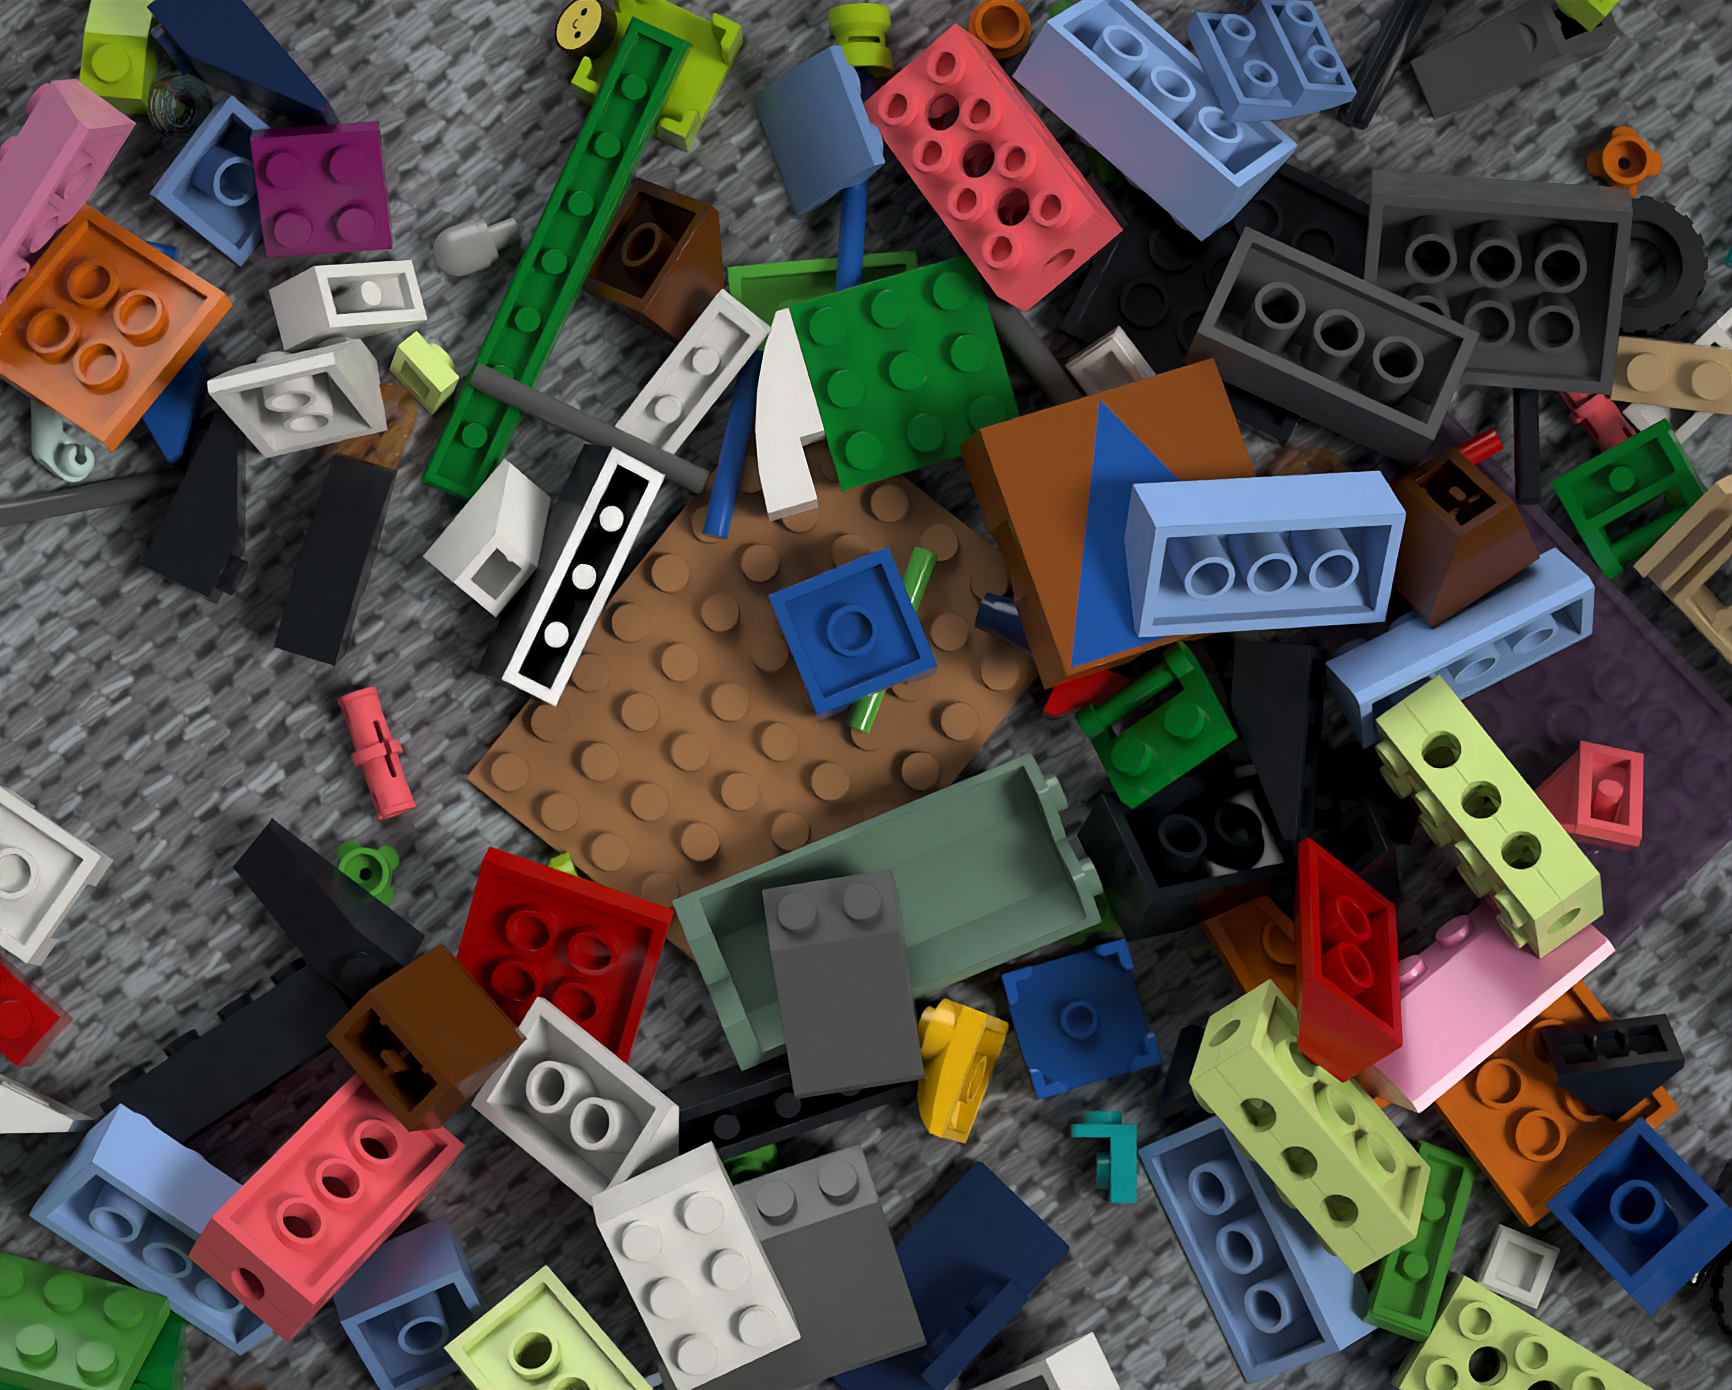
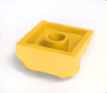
[917,998,1011,1144]

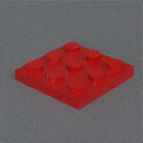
[456,847,674,1065]

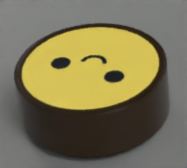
[554,0,617,62]

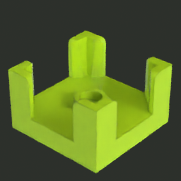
[571,0,743,153]

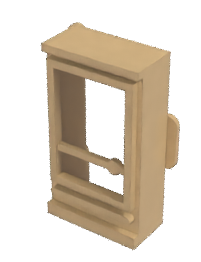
[1633,474,1732,666]

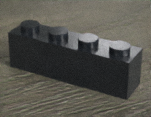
[475,444,666,707]
[99,957,354,1146]
[660,1053,918,1162]

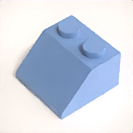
[333,1216,489,1390]

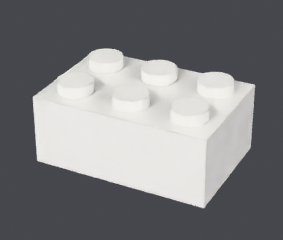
[591,1141,801,1390]

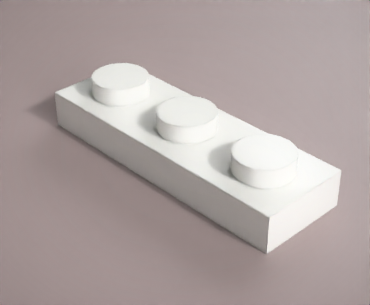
[615,289,771,454]

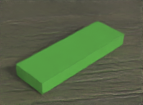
[1362,1139,1478,1343]

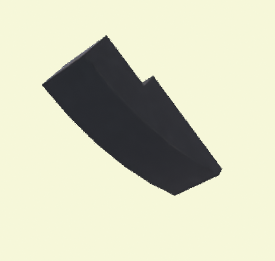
[274,452,398,666]

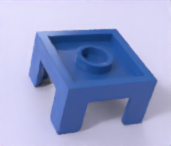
[768,547,938,722]
[999,938,1163,1100]

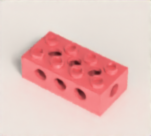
[863,23,1123,312]
[187,1072,465,1343]

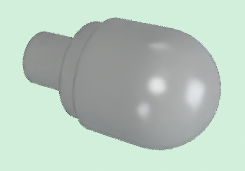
[433,217,522,277]

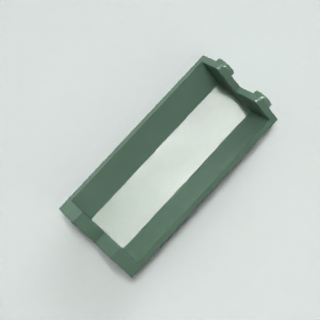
[672,753,1104,1071]

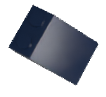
[147,0,341,126]

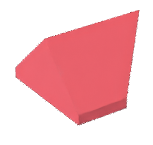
[1534,741,1644,852]

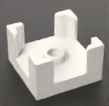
[0,786,113,966]

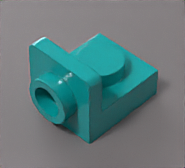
[1069,1111,1137,1203]

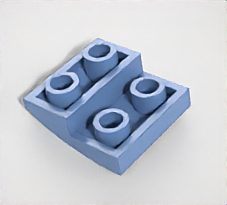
[1185,0,1357,122]
[753,44,885,216]

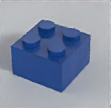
[1546,1117,1732,1316]

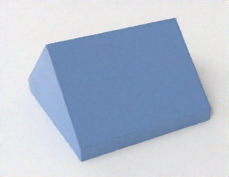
[149,92,271,267]

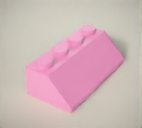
[0,79,136,306]
[1354,893,1615,1113]

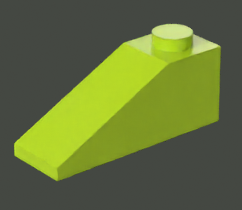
[79,0,160,115]

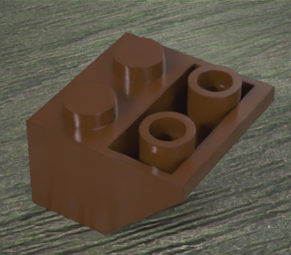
[1391,446,1540,629]
[326,944,527,1132]

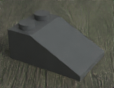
[762,869,925,1099]

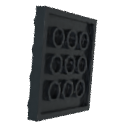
[1059,162,1369,447]

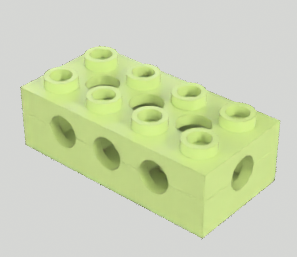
[1375,674,1604,959]
[1189,979,1431,1274]
[444,1265,653,1390]
[1390,1273,1654,1390]

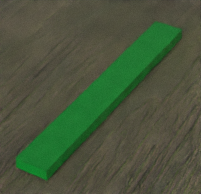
[420,16,693,502]

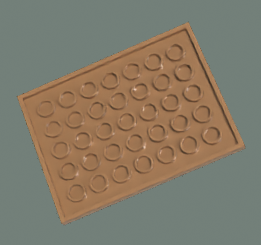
[466,419,1039,962]

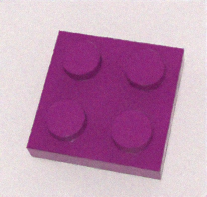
[250,121,393,258]

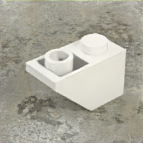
[423,459,551,617]

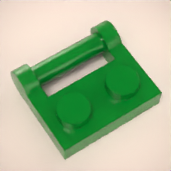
[1550,418,1708,580]
[1075,641,1237,809]

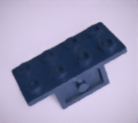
[832,1161,1069,1390]

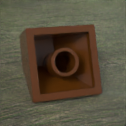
[581,177,724,345]

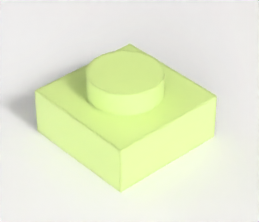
[389,331,459,416]

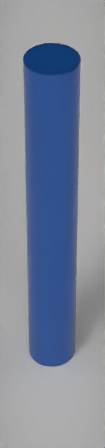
[702,349,764,540]

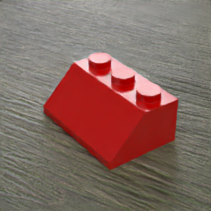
[1294,837,1403,1083]

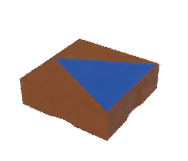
[959,357,1256,690]

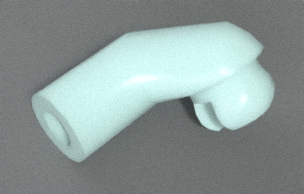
[30,399,95,482]

